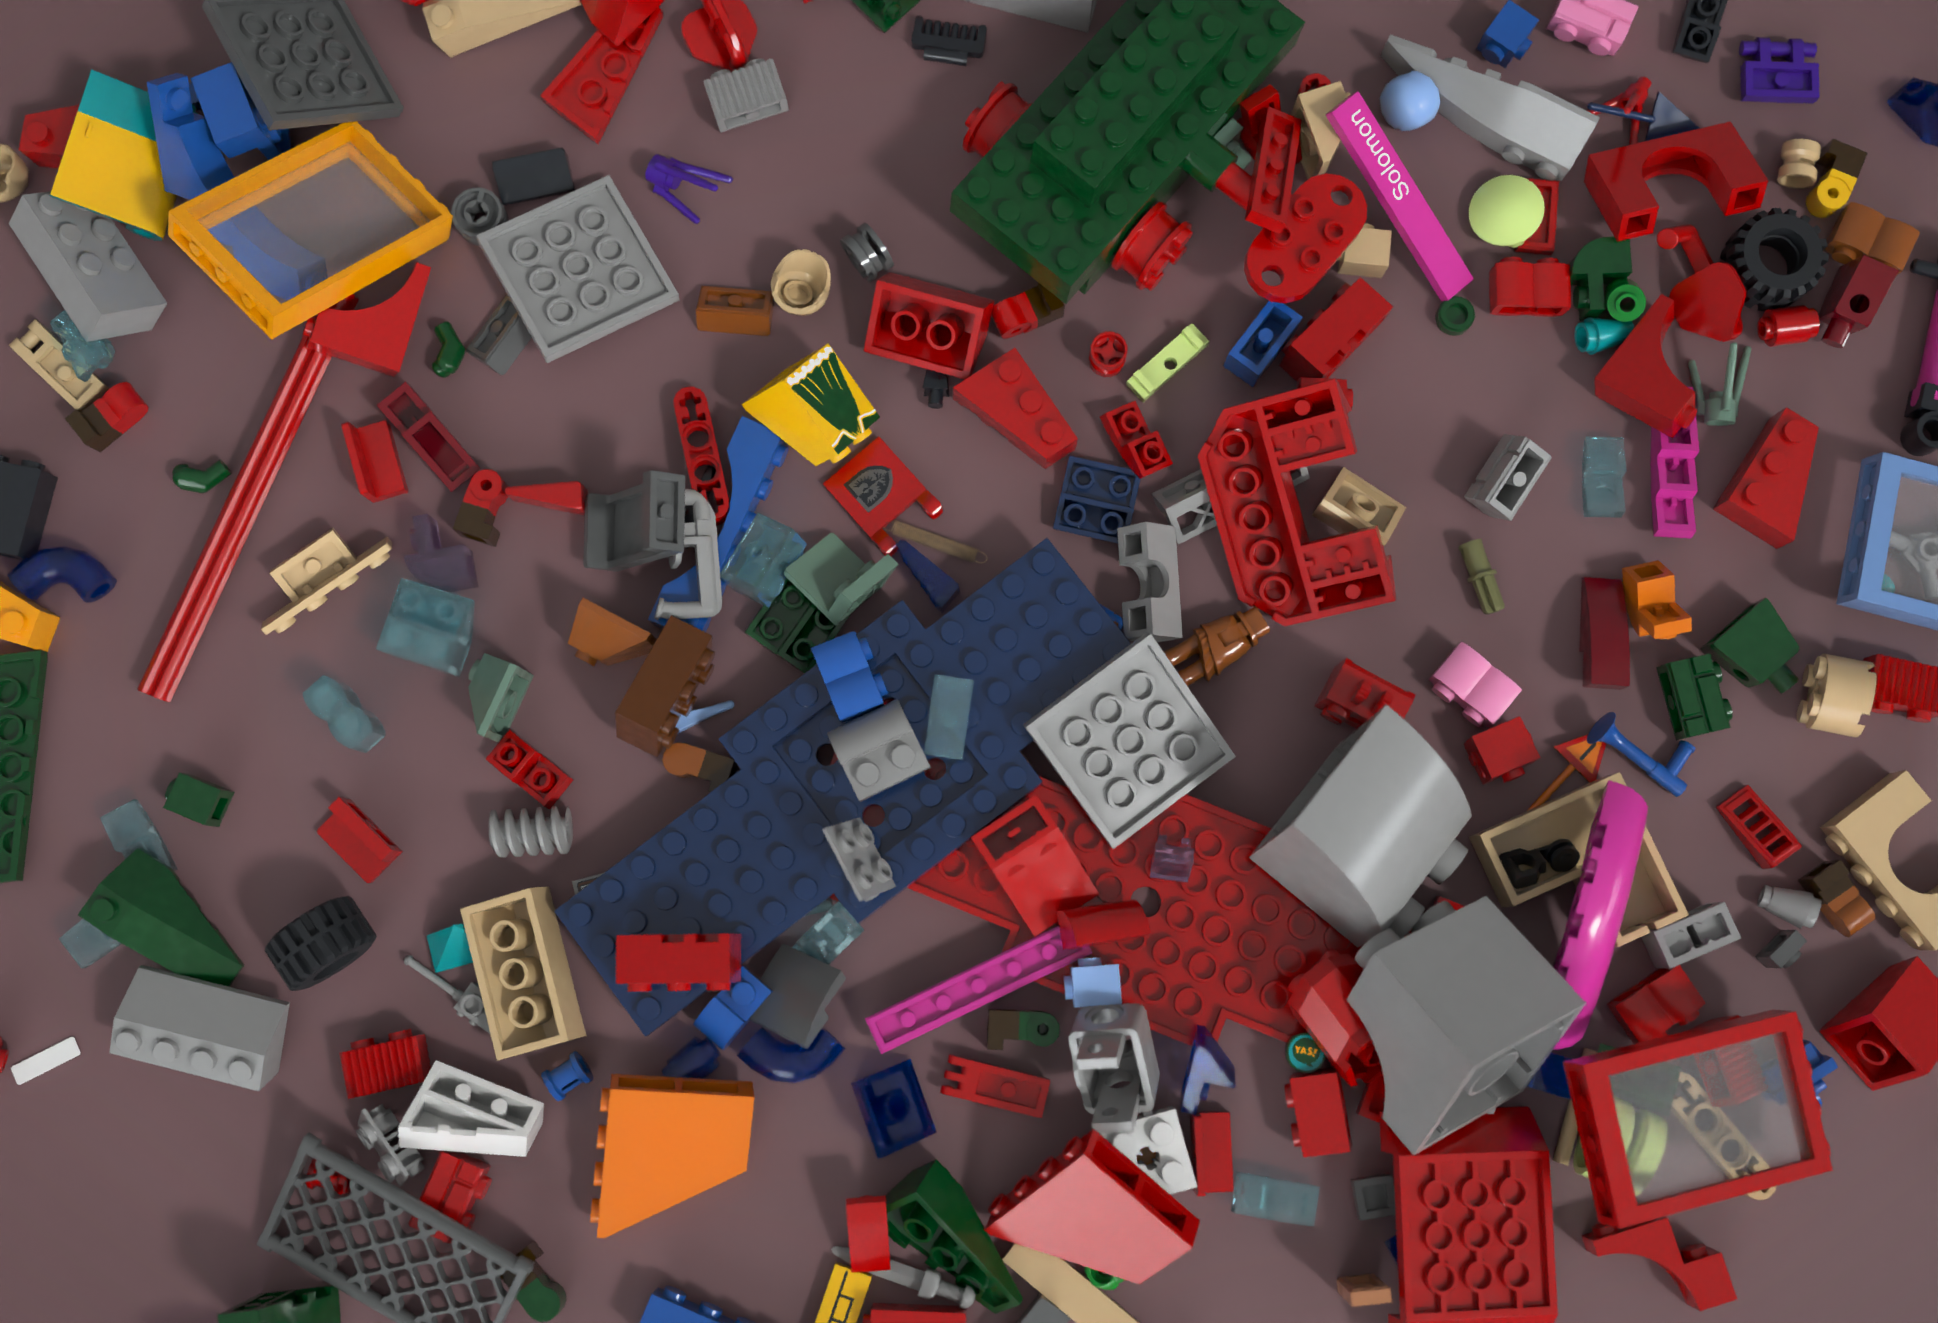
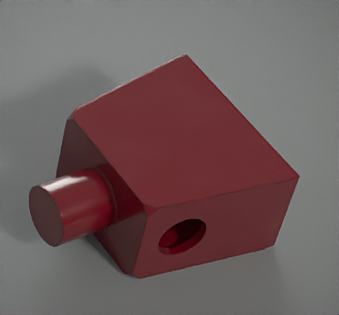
[1818,255,1899,348]

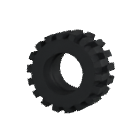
[1720,208,1829,311]
[264,896,377,991]

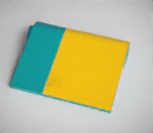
[50,69,198,241]

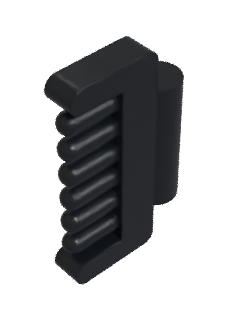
[912,16,987,66]

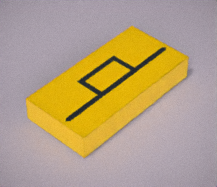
[815,1262,873,1323]

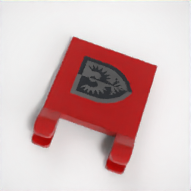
[823,436,943,557]

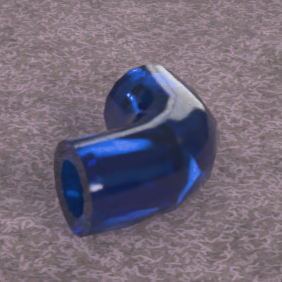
[7,546,117,603]
[737,1027,846,1084]

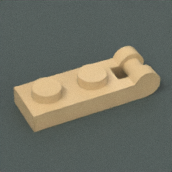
[9,319,109,412]

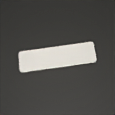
[11,1037,81,1085]

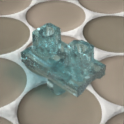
[50,310,115,382]

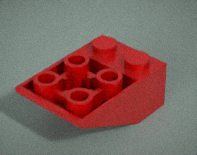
[971,795,1099,937]

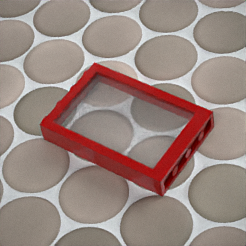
[1563,1009,1833,1229]

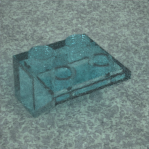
[376,577,475,677]

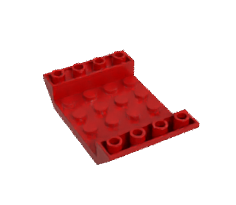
[1379,1106,1558,1323]

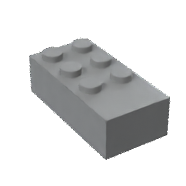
[9,191,167,342]

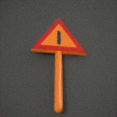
[1527,734,1607,811]

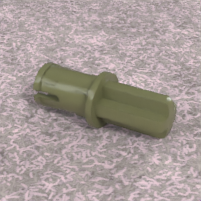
[1458,539,1505,614]

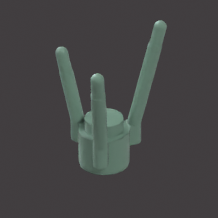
[1688,342,1751,426]

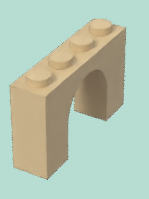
[1820,770,1938,951]

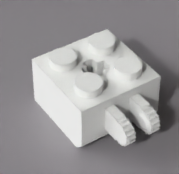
[1099,1106,1197,1194]

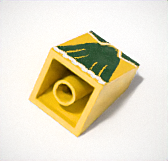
[741,343,880,466]

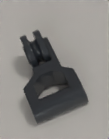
[1498,839,1580,889]

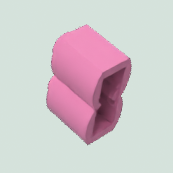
[1429,642,1522,727]

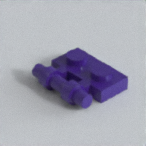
[1739,37,1820,104]

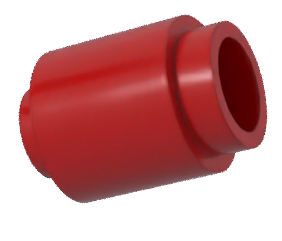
[1757,305,1820,347]

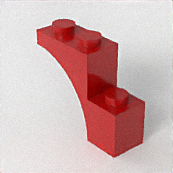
[1581,1216,1737,1311]

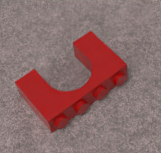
[1584,121,1768,242]

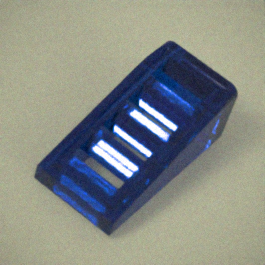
[896,539,960,613]

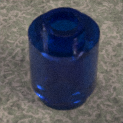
[661,1036,721,1079]

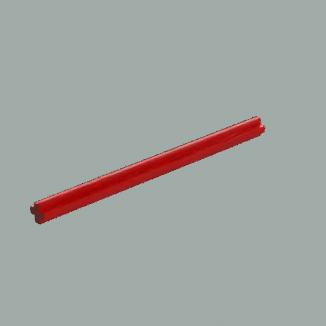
[137,294,359,703]

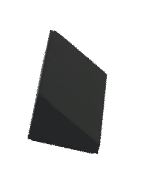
[492,148,575,206]

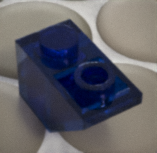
[1887,77,1938,147]

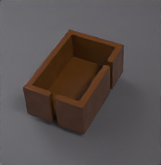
[615,615,715,758]

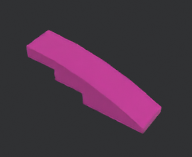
[1650,387,1700,539]

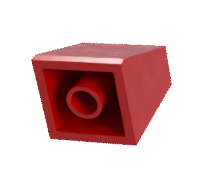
[1819,956,1938,1091]

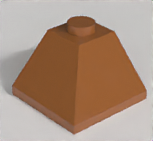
[568,598,657,667]

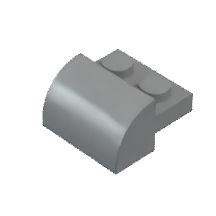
[827,699,931,802]

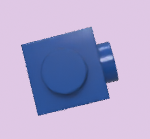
[1476,0,1539,69]

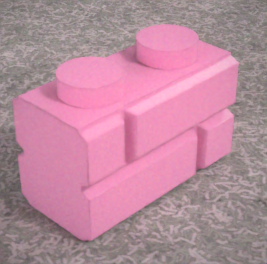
[1546,0,1638,56]

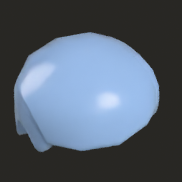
[1379,71,1440,131]

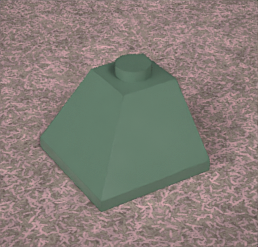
[468,653,534,743]

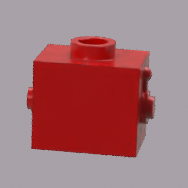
[1463,716,1541,785]

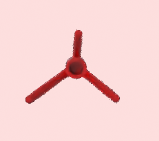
[1587,76,1652,145]

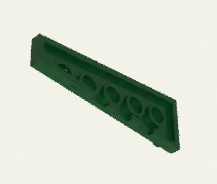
[0,650,48,883]

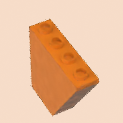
[590,1074,754,1238]

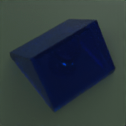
[851,1059,937,1159]

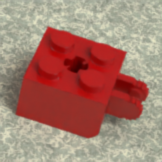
[1314,658,1416,730]

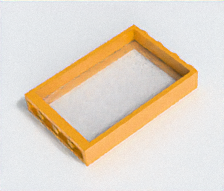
[168,121,453,340]

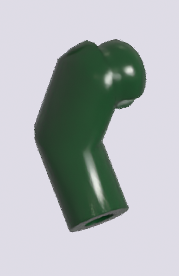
[432,322,465,378]
[172,459,232,493]

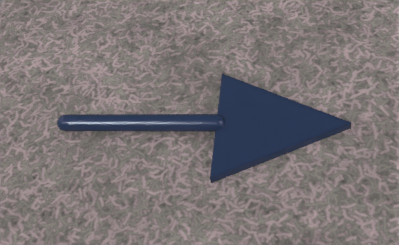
[1587,91,1700,141]

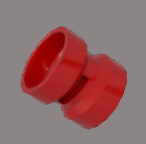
[1089,331,1128,377]

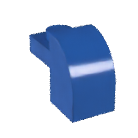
[693,966,773,1051]

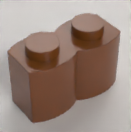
[1824,202,1920,275]

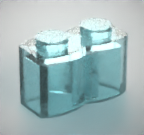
[303,675,386,753]

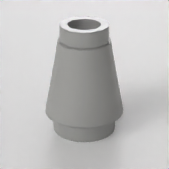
[1757,885,1822,929]

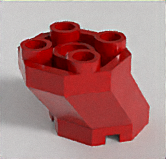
[1288,949,1383,1087]

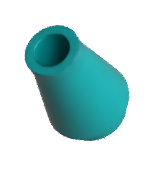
[1574,318,1634,355]

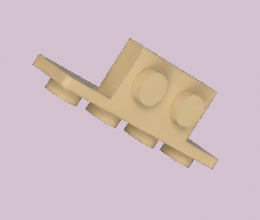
[261,528,392,635]

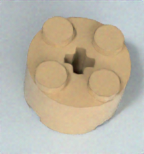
[1796,653,1876,738]

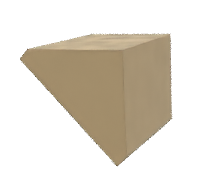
[1312,467,1406,547]

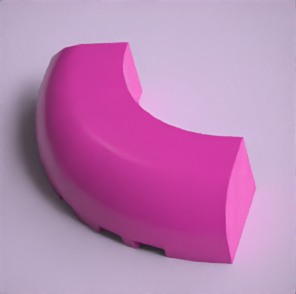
[1553,780,1648,1050]

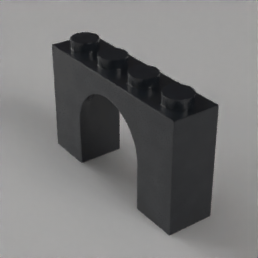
[0,455,58,563]

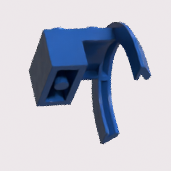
[189,62,291,160]

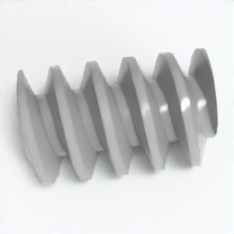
[488,806,573,858]

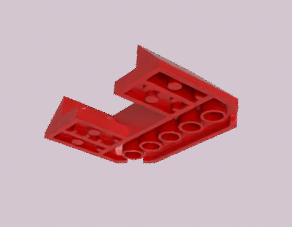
[1198,378,1396,627]

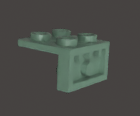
[784,533,898,626]

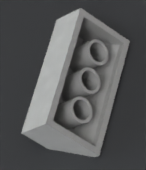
[109,965,290,1091]

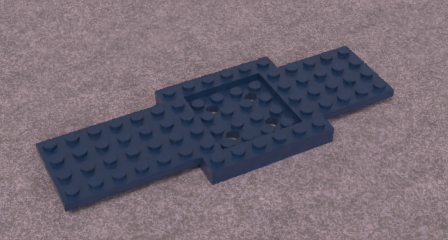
[554,538,1131,1037]

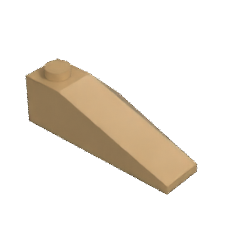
[422,0,582,57]

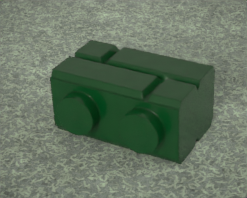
[1656,654,1733,741]

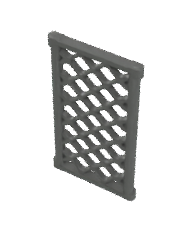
[257,1132,535,1323]

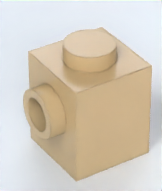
[1337,223,1392,278]

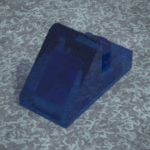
[1180,1025,1235,1115]

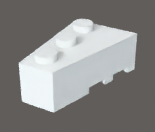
[398,1060,544,1157]

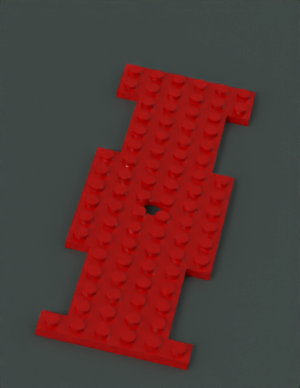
[829,698,1465,1123]

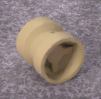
[1777,139,1821,188]

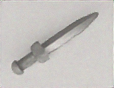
[832,1246,975,1309]

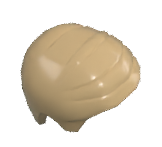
[771,249,831,316]

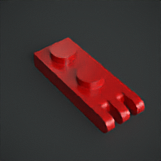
[940,1054,1051,1119]

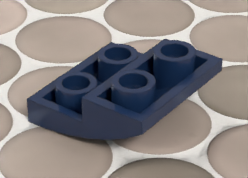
[1053,455,1141,543]

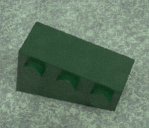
[218,1285,341,1323]

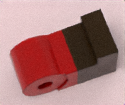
[991,282,1065,339]
[65,382,149,453]
[453,469,508,547]

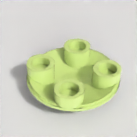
[1469,175,1545,248]

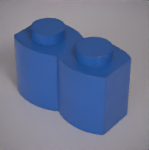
[811,630,888,723]

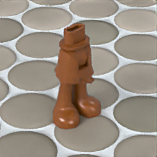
[1163,606,1270,687]

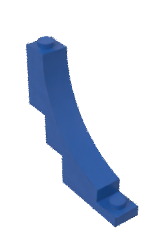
[147,73,327,301]

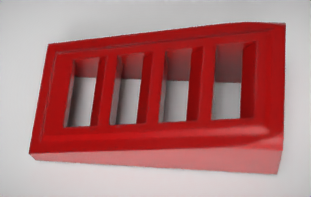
[1716,785,1802,869]

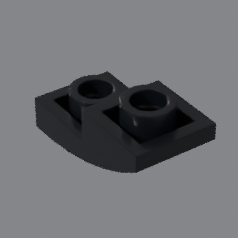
[1672,0,1728,63]

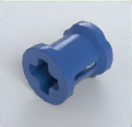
[541,1051,594,1101]

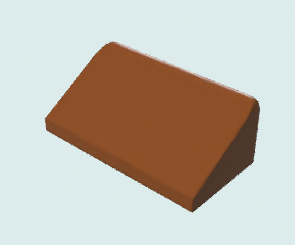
[696,286,774,336]

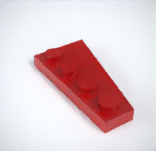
[540,7,664,144]

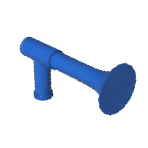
[1587,712,1696,797]

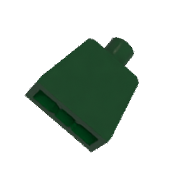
[1700,598,1800,694]

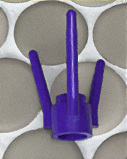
[645,154,733,224]

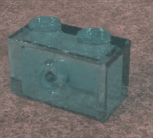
[720,513,807,608]

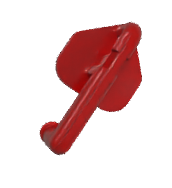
[681,0,757,72]
[1657,224,1746,342]

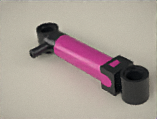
[1900,258,1938,456]

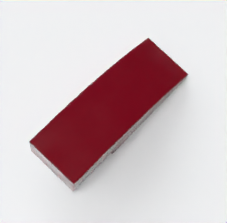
[377,381,481,492]
[1579,577,1630,690]

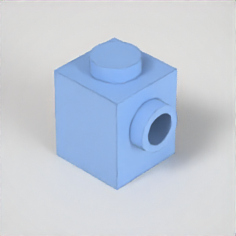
[1063,957,1122,1007]

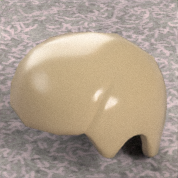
[0,144,29,203]

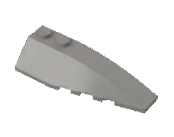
[1380,34,1600,183]

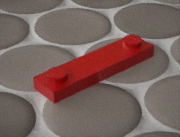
[1245,106,1302,234]

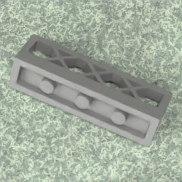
[1152,466,1310,545]

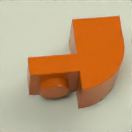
[1622,560,1692,639]

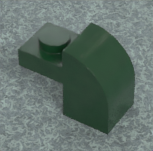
[1569,237,1632,321]

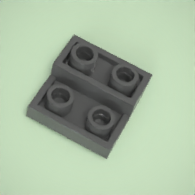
[749,943,846,1049]

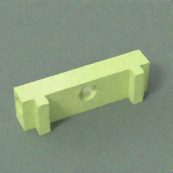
[1126,323,1209,403]

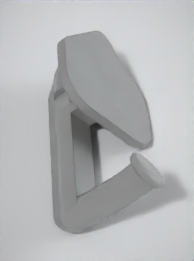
[654,489,722,620]

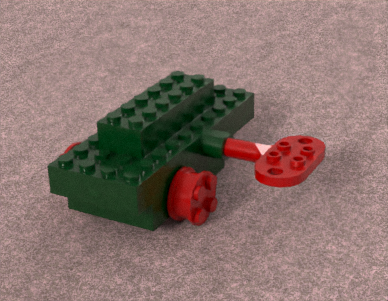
[950,0,1367,304]

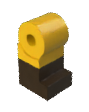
[1805,139,1868,218]

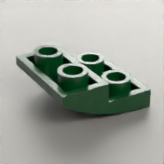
[744,575,851,674]

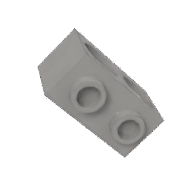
[1641,902,1741,969]

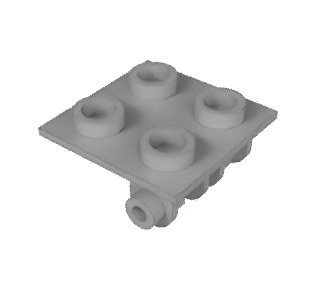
[822,817,896,902]
[356,1104,425,1187]

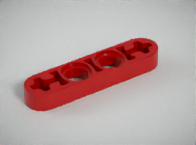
[674,387,730,526]

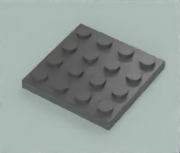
[202,0,404,131]

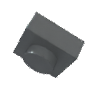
[1755,930,1807,968]
[1350,1173,1396,1221]

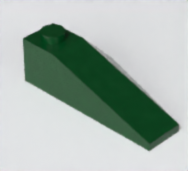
[78,847,244,987]
[886,1159,1023,1314]

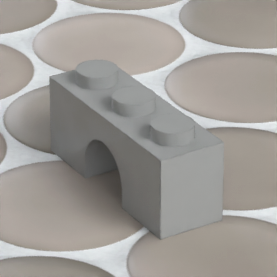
[1117,522,1183,642]

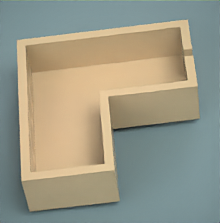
[1469,772,1689,947]

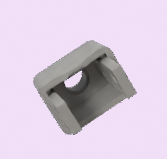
[1069,1003,1160,1133]

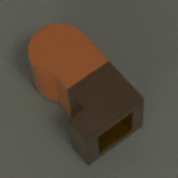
[662,742,738,792]
[1798,860,1875,938]

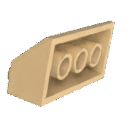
[460,886,586,1061]

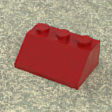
[863,272,994,379]

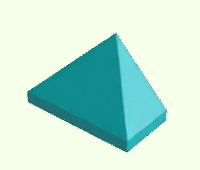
[426,923,473,973]

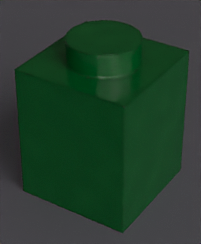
[163,772,235,827]

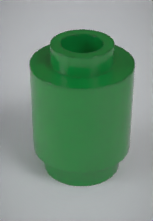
[1604,278,1646,322]

